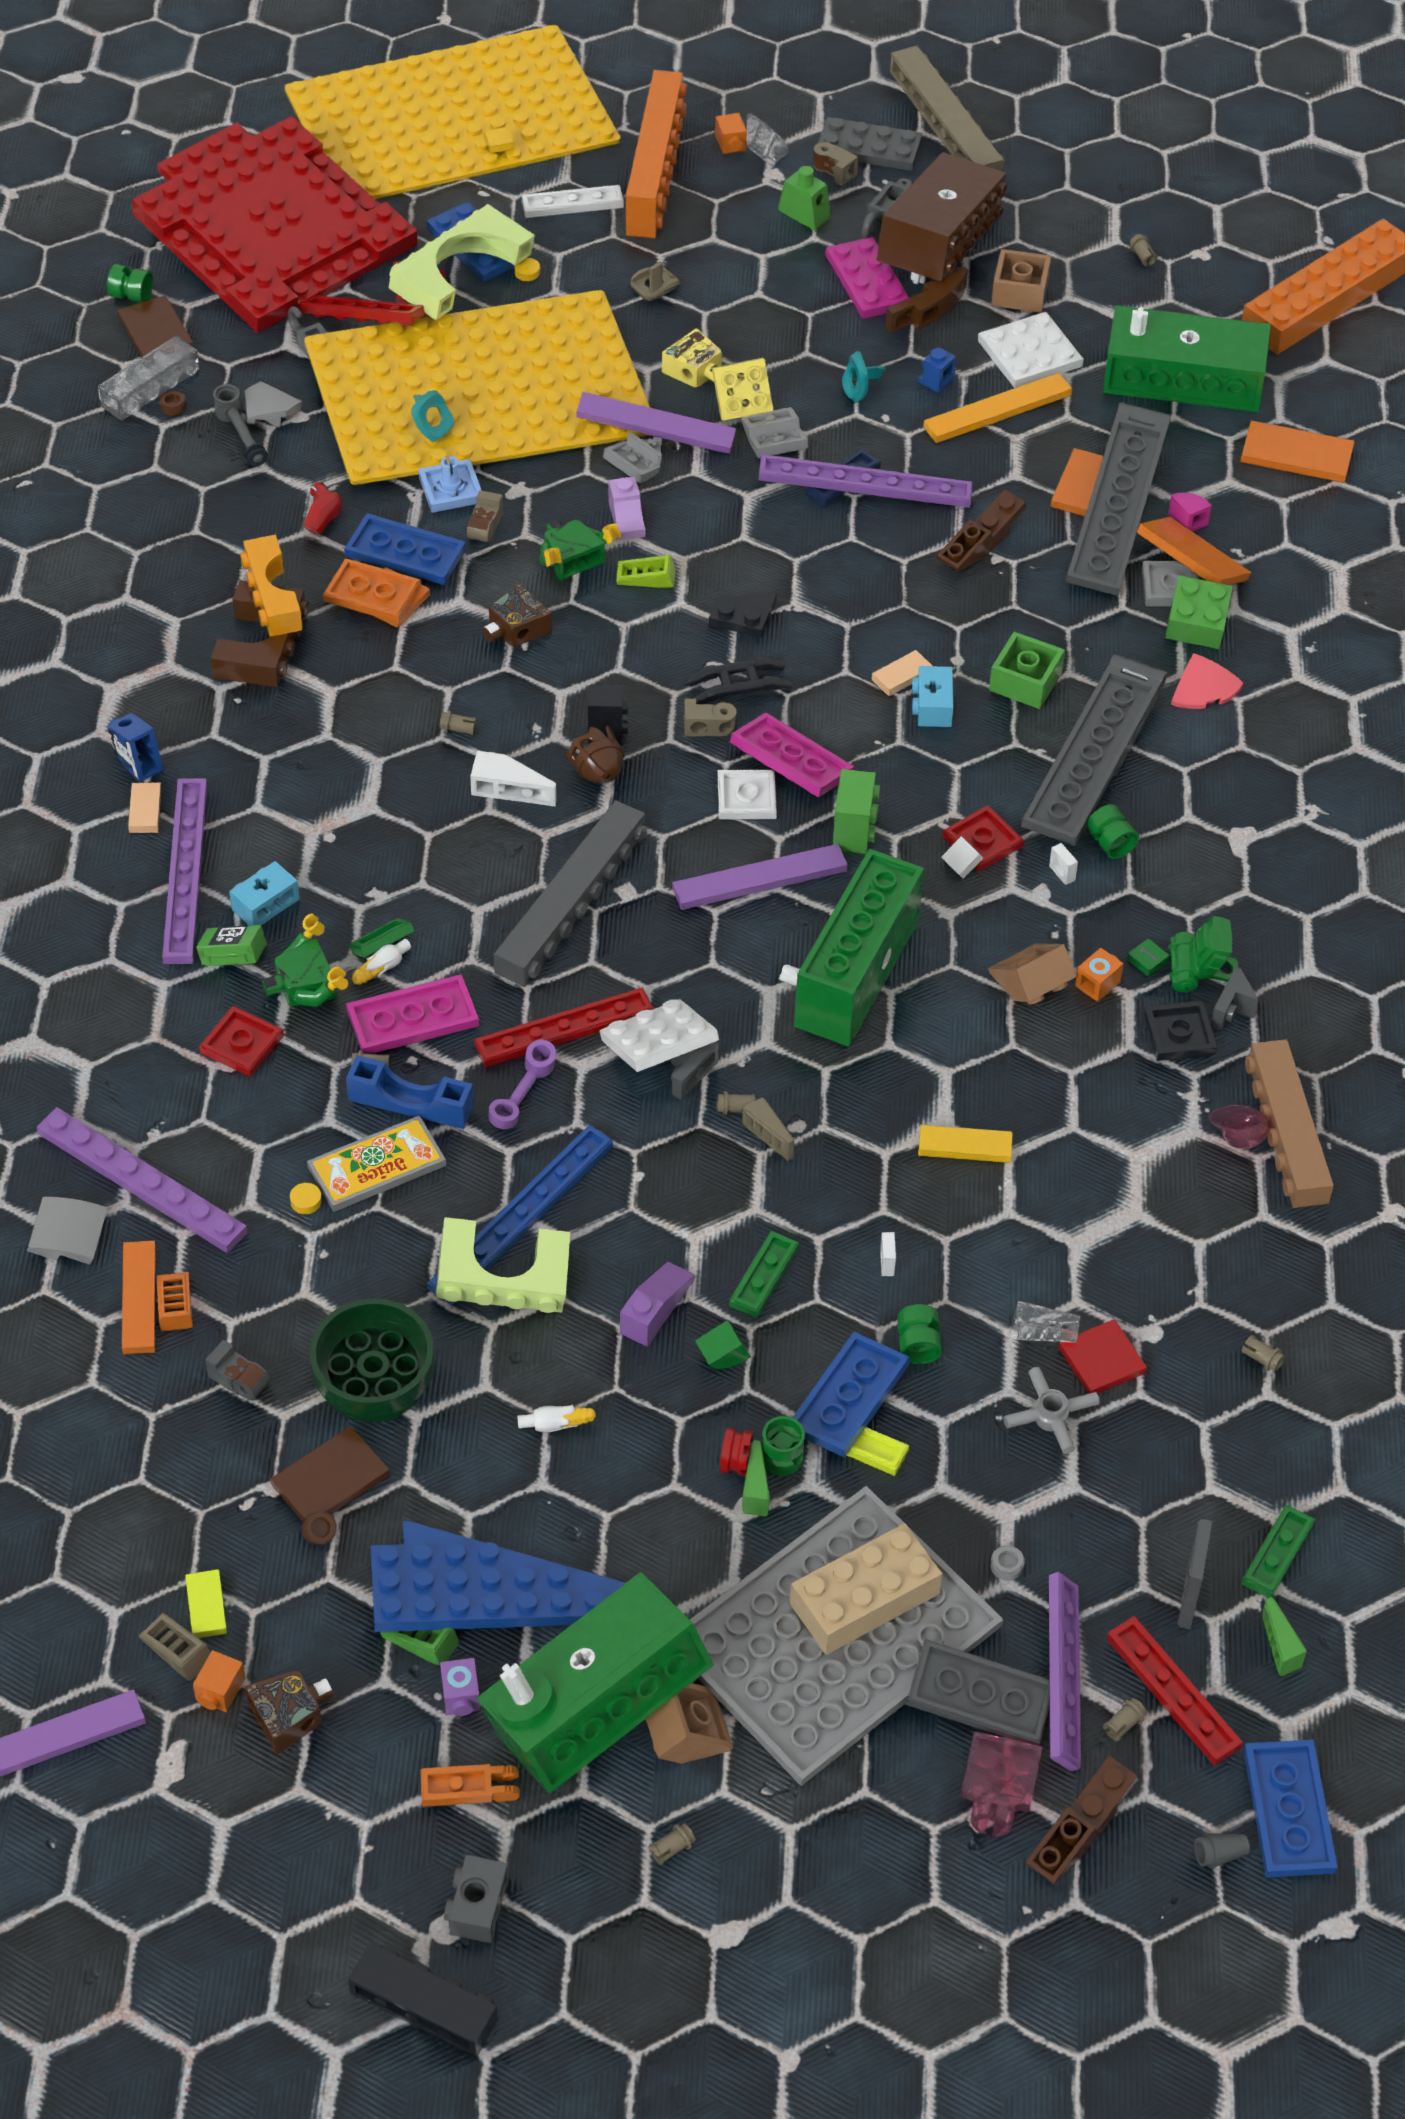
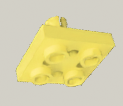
[712,358,773,421]

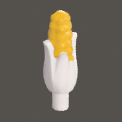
[352,939,411,985]
[517,1405,596,1432]

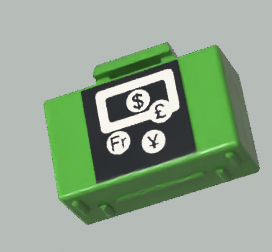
[196,925,267,966]

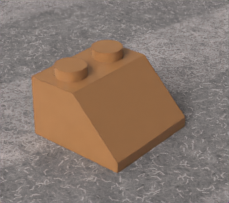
[988,943,1077,1004]
[645,1683,733,1764]

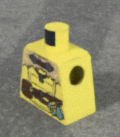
[662,329,722,387]

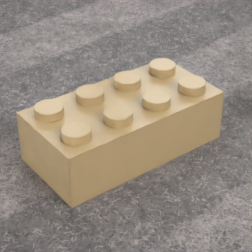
[790,1523,942,1655]

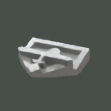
[242,381,302,426]
[603,433,662,484]

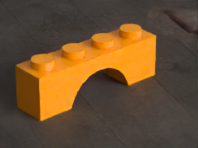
[240,534,303,637]

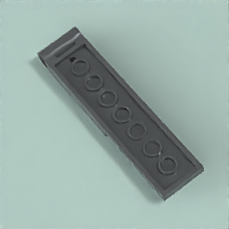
[1066,402,1171,596]
[1021,654,1167,846]

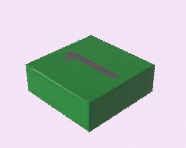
[1127,938,1170,977]

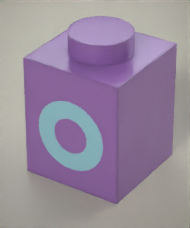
[440,1658,480,1716]

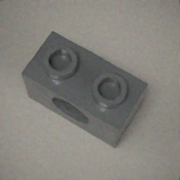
[444,1855,509,1943]

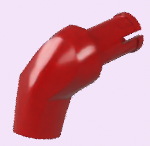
[303,482,342,535]

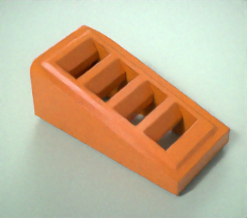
[157,1272,193,1332]

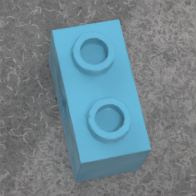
[912,666,953,727]
[229,861,300,926]

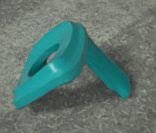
[842,351,885,402]
[411,390,454,442]

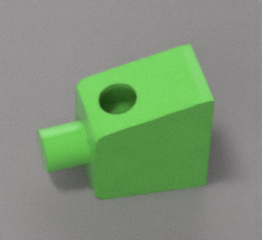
[778,166,831,231]

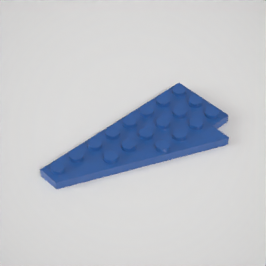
[370,1521,625,1632]

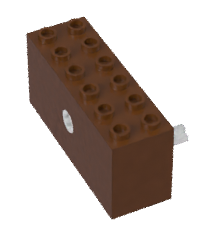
[876,152,1007,284]

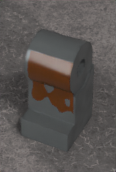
[205,1339,271,1401]

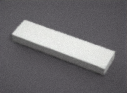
[522,185,624,218]

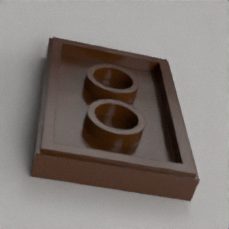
[117,295,194,364]
[270,1426,390,1521]

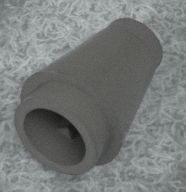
[1194,1833,1250,1869]

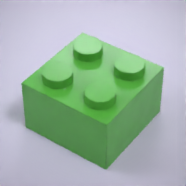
[1165,575,1233,649]
[989,632,1065,709]
[833,769,880,854]

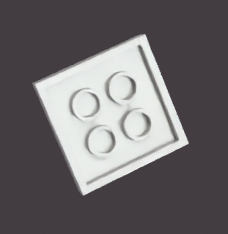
[978,312,1083,388]
[599,999,719,1072]

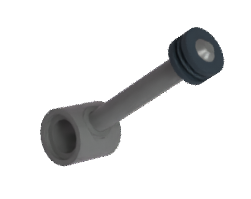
[213,384,268,466]

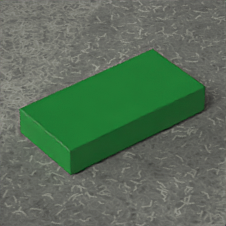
[349,918,414,958]

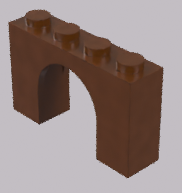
[210,580,309,688]

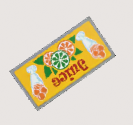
[307,1115,446,1212]

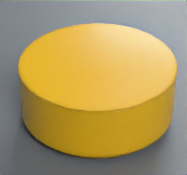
[515,258,540,282]
[290,1183,322,1214]

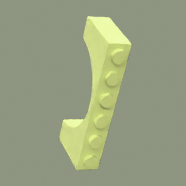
[388,204,535,320]

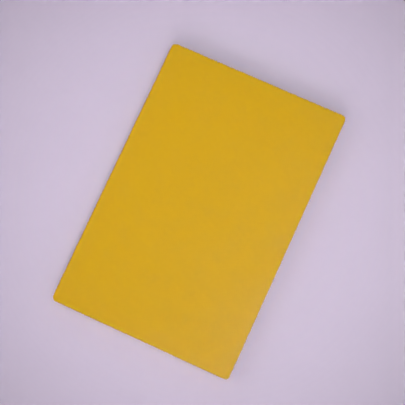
[284,25,620,199]
[304,290,652,485]

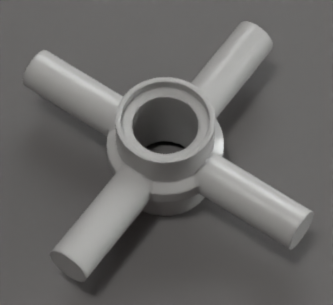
[1003,1367,1099,1454]

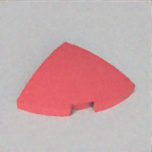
[1171,653,1243,709]

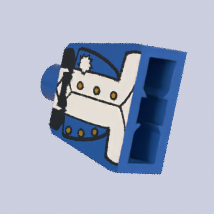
[107,713,164,783]

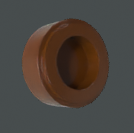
[159,391,187,416]
[301,1511,337,1545]

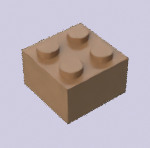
[991,249,1051,313]

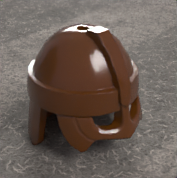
[565,725,624,784]

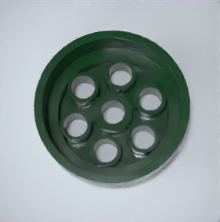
[309,1298,435,1422]

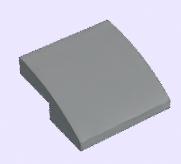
[741,407,808,458]
[27,1197,108,1265]

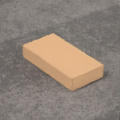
[872,650,932,696]
[128,783,162,833]

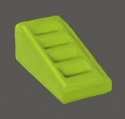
[616,555,676,588]

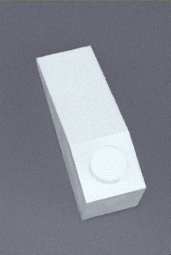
[470,751,557,807]

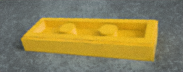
[918,1125,1012,1163]

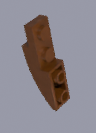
[885,267,968,333]
[937,489,1026,571]
[1025,1756,1138,1885]

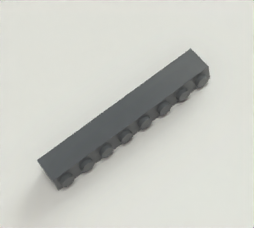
[494,800,647,987]

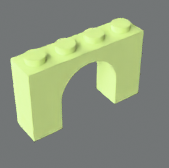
[435,1217,570,1313]

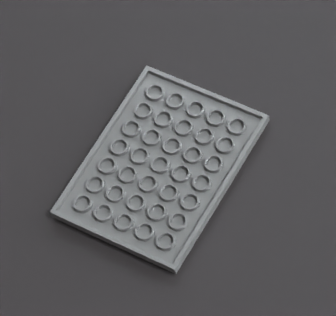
[690,1486,1003,1786]

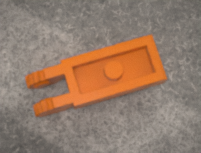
[421,1764,520,1807]

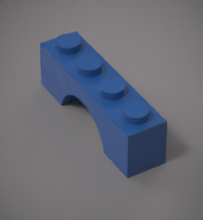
[346,1055,474,1129]

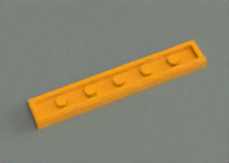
[923,373,1072,443]

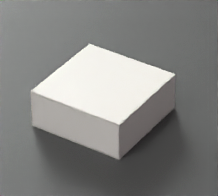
[941,836,983,879]
[1049,843,1078,885]
[880,1232,896,1276]

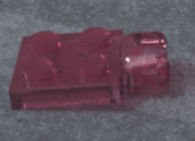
[961,1731,1042,1837]

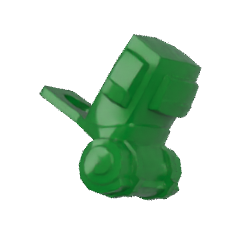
[1168,916,1238,993]

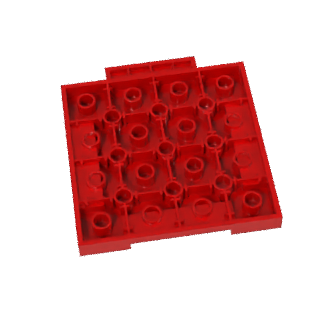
[132,116,418,333]

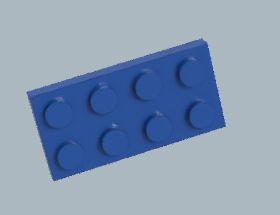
[426,202,515,282]
[344,513,466,585]
[792,1332,910,1458]
[1243,1739,1338,1878]

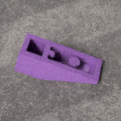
[620,1262,695,1347]

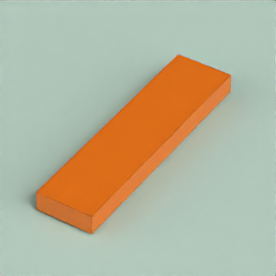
[122,1241,156,1355]

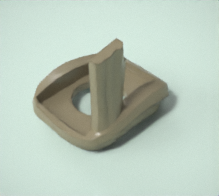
[630,261,680,301]

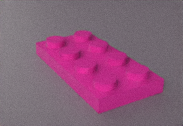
[826,237,909,319]
[730,713,854,797]
[346,974,479,1054]

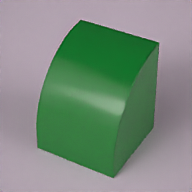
[695,1320,751,1369]

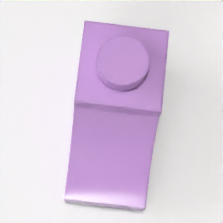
[608,476,645,541]

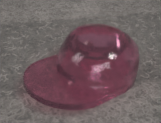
[1209,1105,1268,1149]

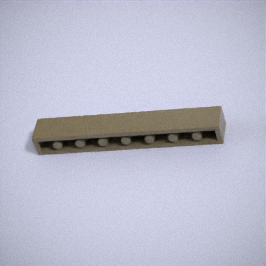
[890,46,1005,171]

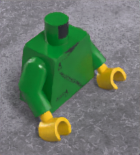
[539,519,622,580]
[262,914,348,1007]

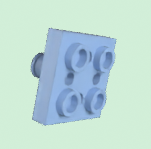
[418,456,482,513]

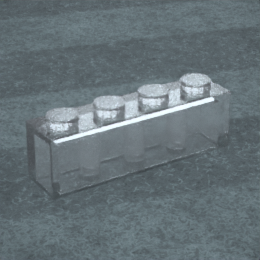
[98,335,200,421]

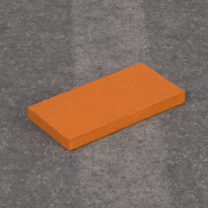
[1240,421,1355,483]
[1137,517,1251,585]

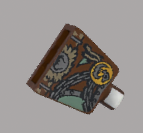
[482,583,552,647]
[245,1671,334,1754]

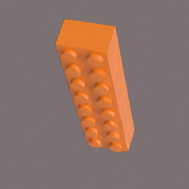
[626,70,687,238]
[1242,219,1405,355]

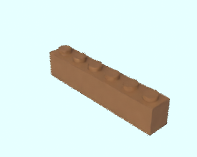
[1245,1039,1334,1208]

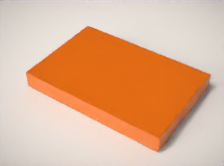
[1050,448,1103,516]
[323,558,421,623]

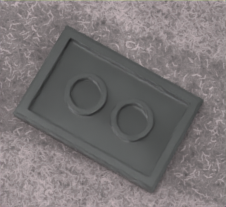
[1177,1519,1212,1629]

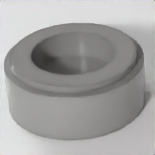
[990,1546,1025,1581]

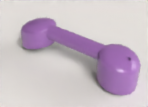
[488,1039,556,1129]

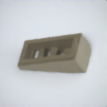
[742,1097,794,1161]
[139,1613,211,1681]

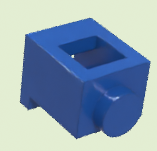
[918,347,956,393]

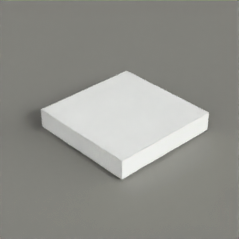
[717,770,777,820]

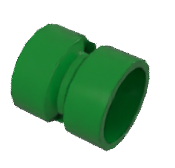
[107,264,153,303]
[1086,804,1140,859]
[897,1304,942,1365]
[762,1416,805,1476]

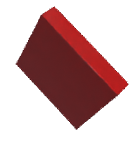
[942,805,1024,872]
[199,1006,284,1077]
[1058,1319,1147,1394]

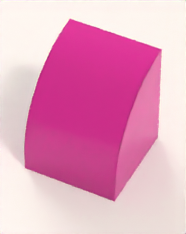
[1168,493,1212,532]

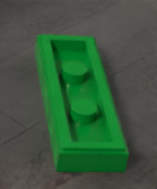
[729,1231,799,1318]
[1241,1504,1316,1598]

